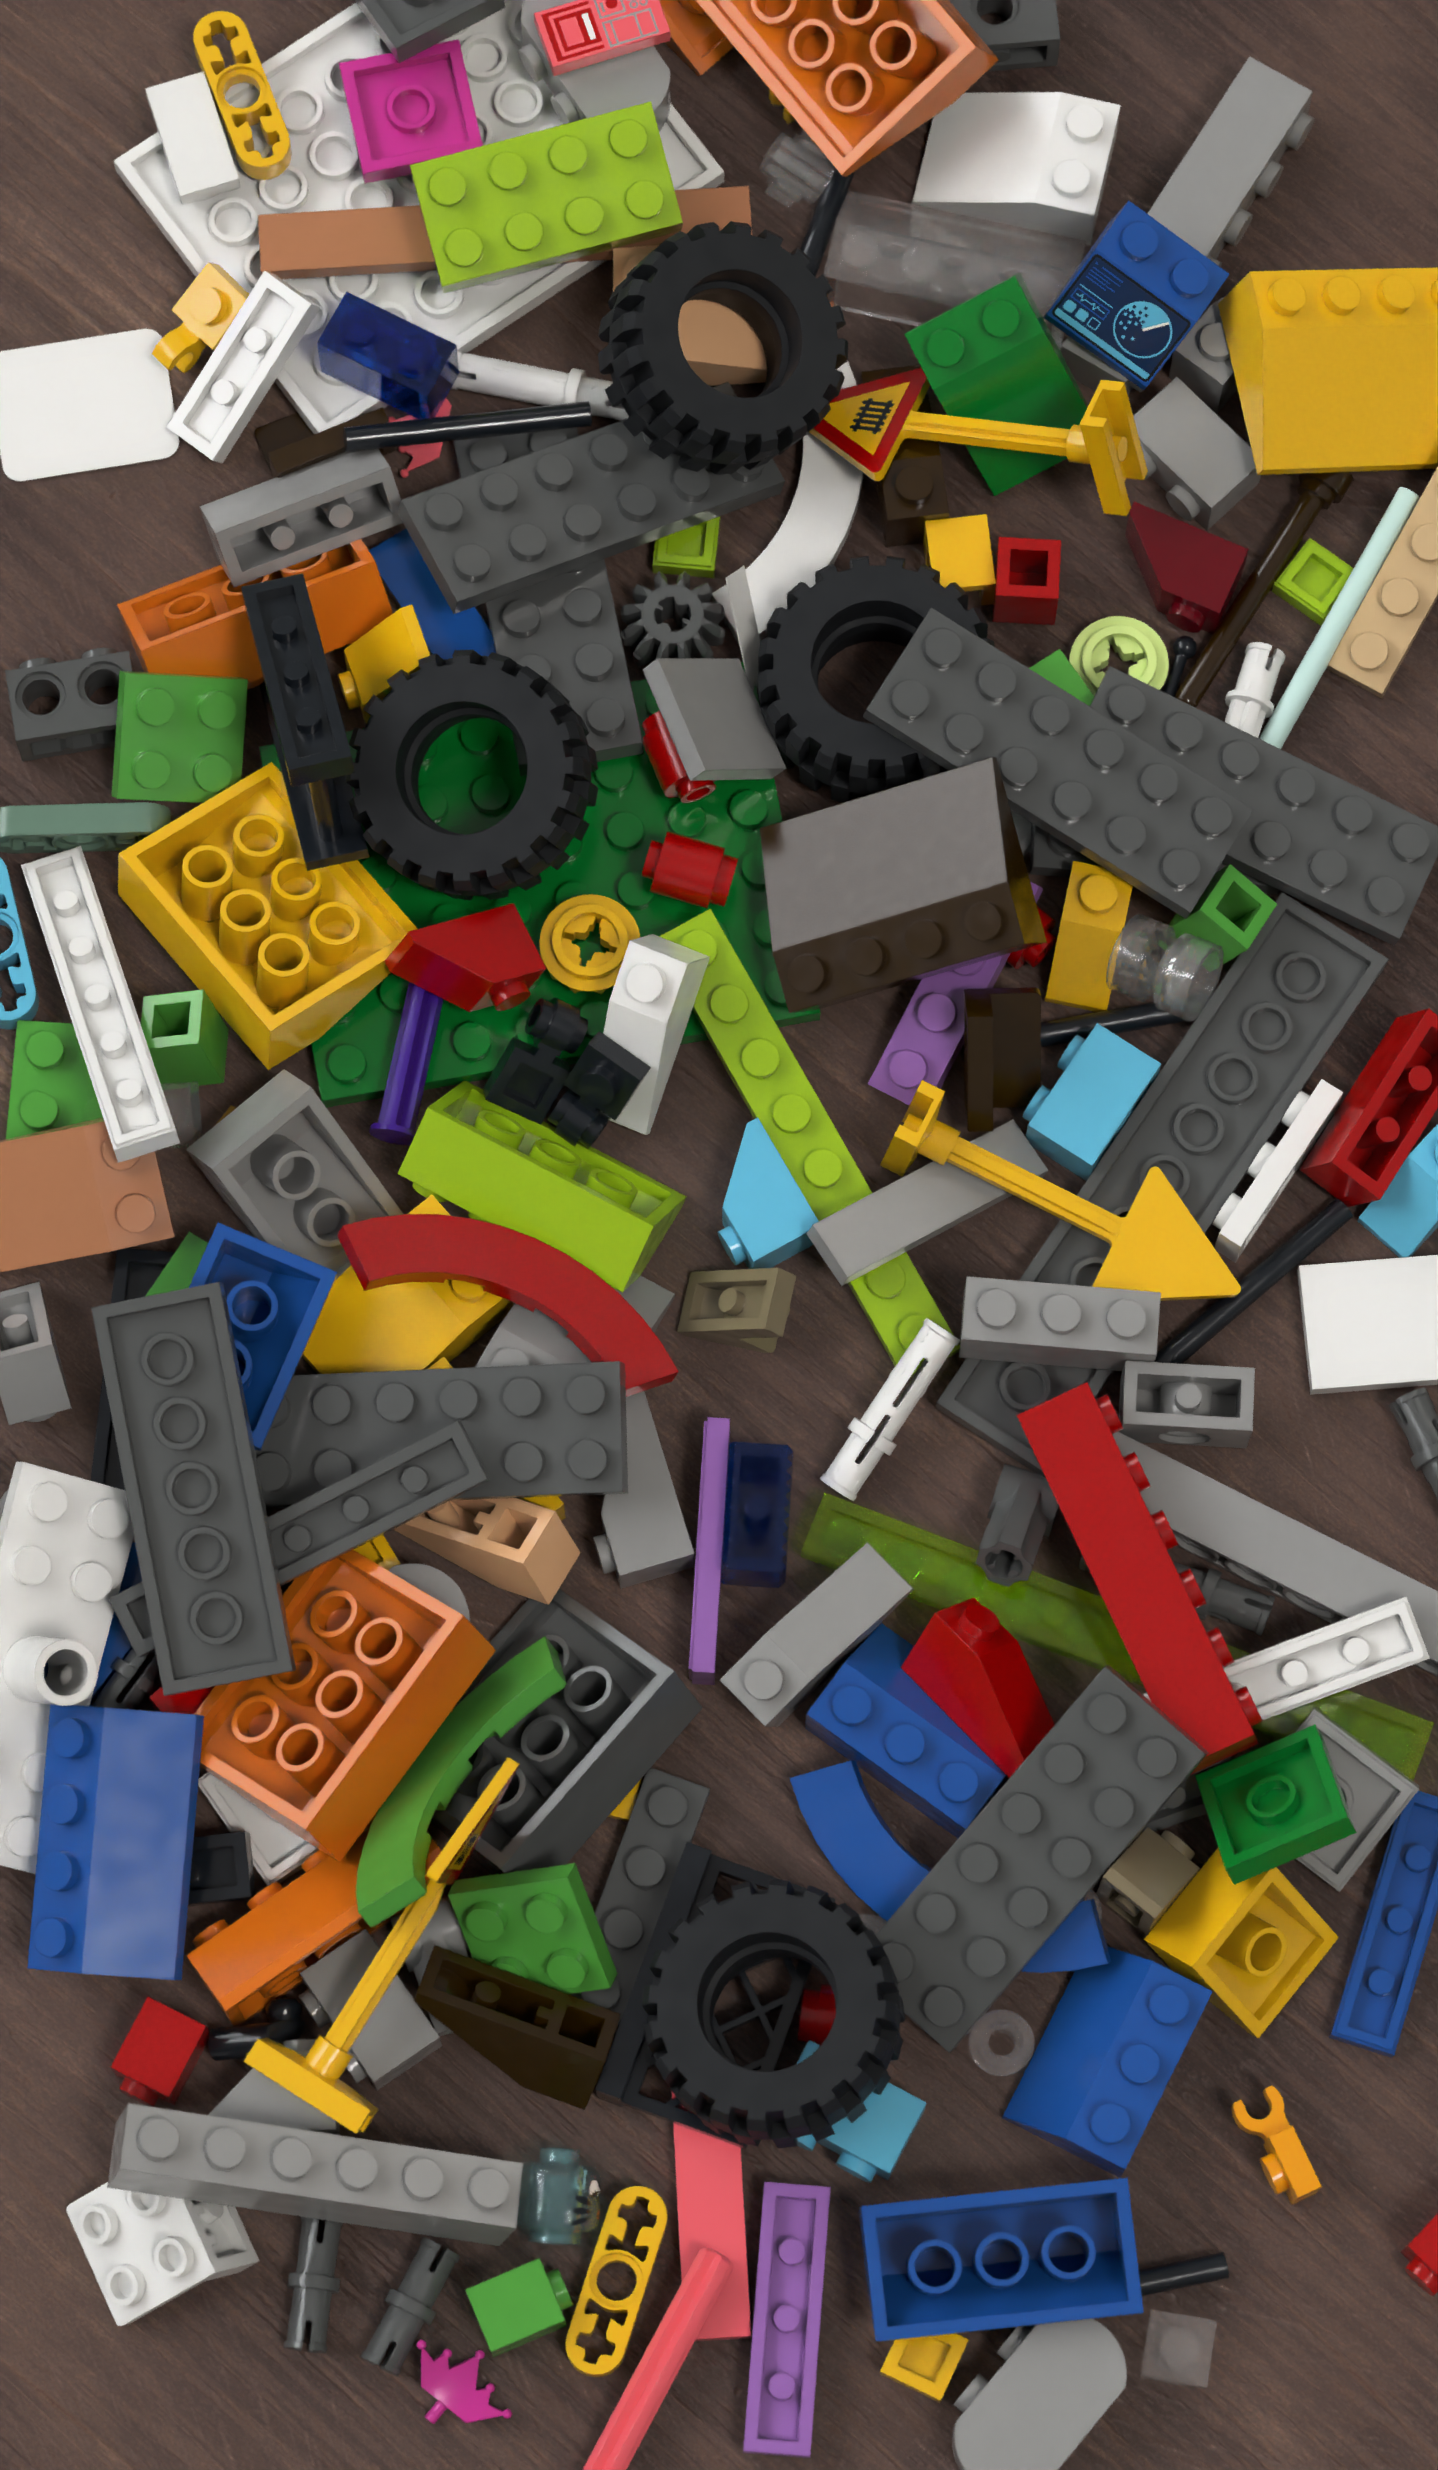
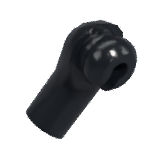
[208,1999,306,2061]

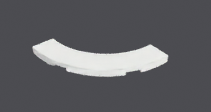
[712,361,863,646]

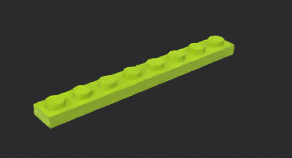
[659,909,960,1379]

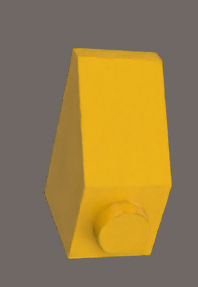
[337,604,430,724]
[1045,861,1133,1012]

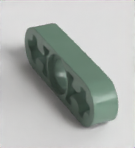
[0,802,171,854]

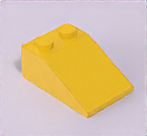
[302,1195,514,1374]

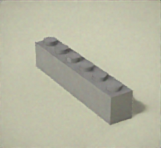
[1061,56,1315,395]
[107,2103,523,2246]

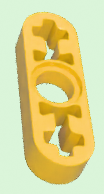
[193,11,292,180]
[566,2186,667,2377]

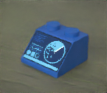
[1043,201,1229,390]

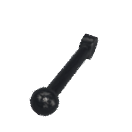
[1163,635,1197,697]

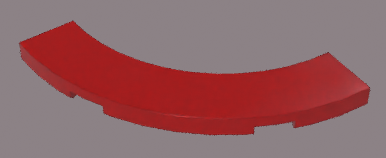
[337,1214,679,1397]

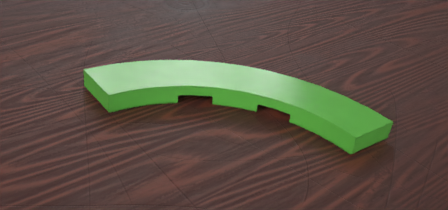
[356,1636,567,1927]

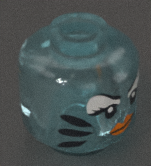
[517,2147,602,2245]

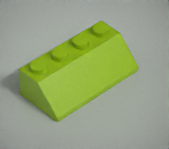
[398,1081,687,1293]

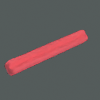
[582,2248,733,2470]

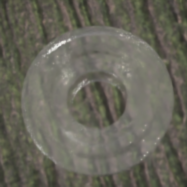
[968,2010,1035,2077]

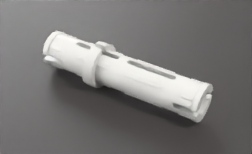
[450,350,629,420]
[820,1318,960,1501]

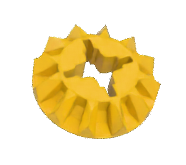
[539,894,641,995]

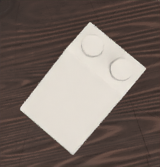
[912,92,1121,246]

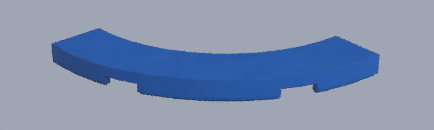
[790,1760,1112,1973]

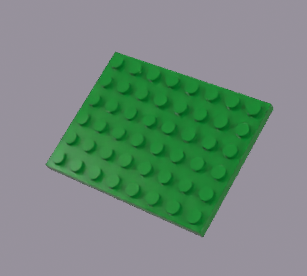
[259,662,821,1108]

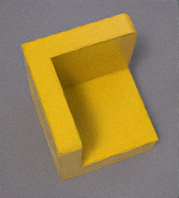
[923,514,996,605]

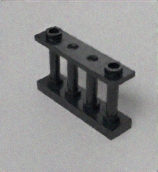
[241,573,369,871]

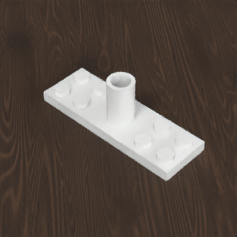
[0,1462,134,1874]

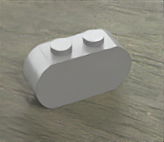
[518,0,670,132]
[952,2319,1127,2470]

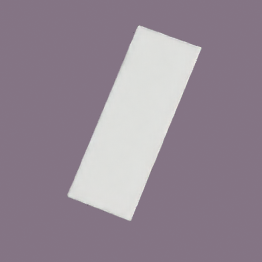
[725,565,761,690]

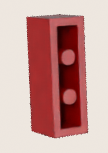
[1300,1008,1438,1207]

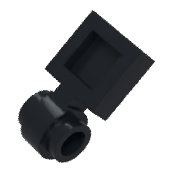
[483,998,588,1125]
[547,1031,651,1149]

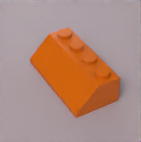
[117,539,393,689]
[186,1813,441,2026]

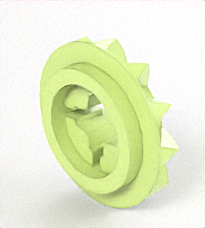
[1069,616,1169,696]

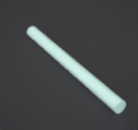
[1259,487,1420,749]

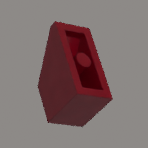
[1125,501,1249,634]

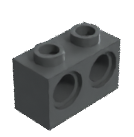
[5,648,134,762]

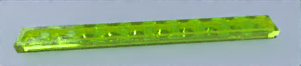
[801,1492,1434,1781]

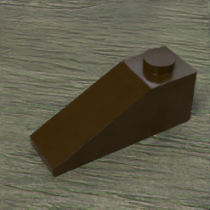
[861,365,949,547]
[414,1945,621,2110]

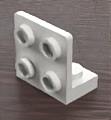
[67,2182,259,2326]

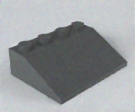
[430,1589,703,1875]

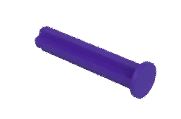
[369,982,444,1146]

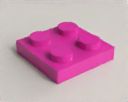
[339,39,483,184]

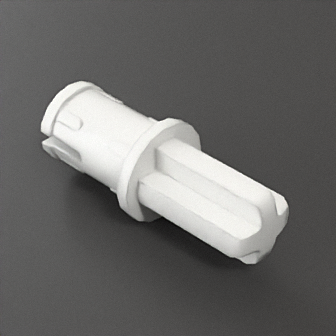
[1225,642,1285,738]

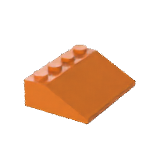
[696,0,999,177]
[194,1550,496,1862]

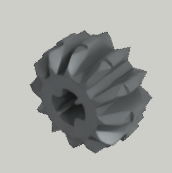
[621,571,725,667]

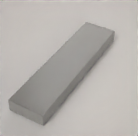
[807,1119,1048,1286]

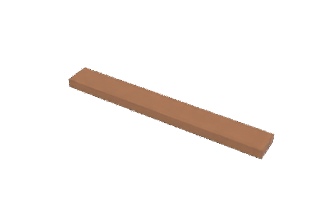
[258,186,752,279]

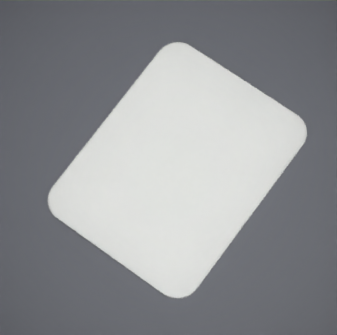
[0,329,179,481]

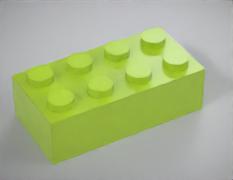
[410,101,683,294]

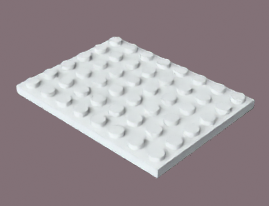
[114,0,724,434]

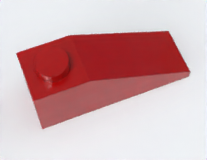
[901,1597,1055,1778]

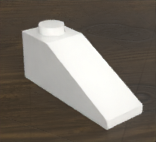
[603,934,710,1135]

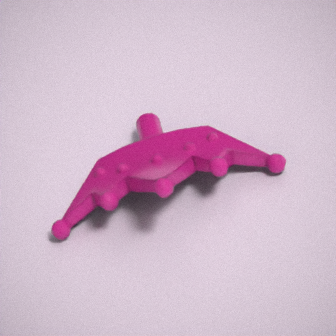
[416,2340,512,2424]

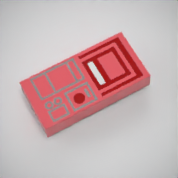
[534,0,670,76]

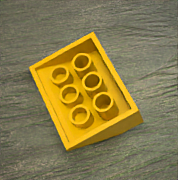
[1218,267,1438,475]
[118,762,418,1070]

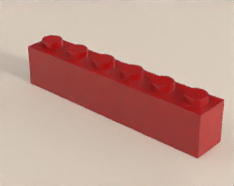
[1016,1382,1263,1776]

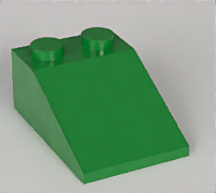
[904,272,1088,496]

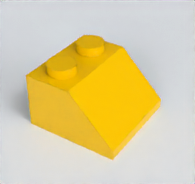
[1144,1848,1339,2039]

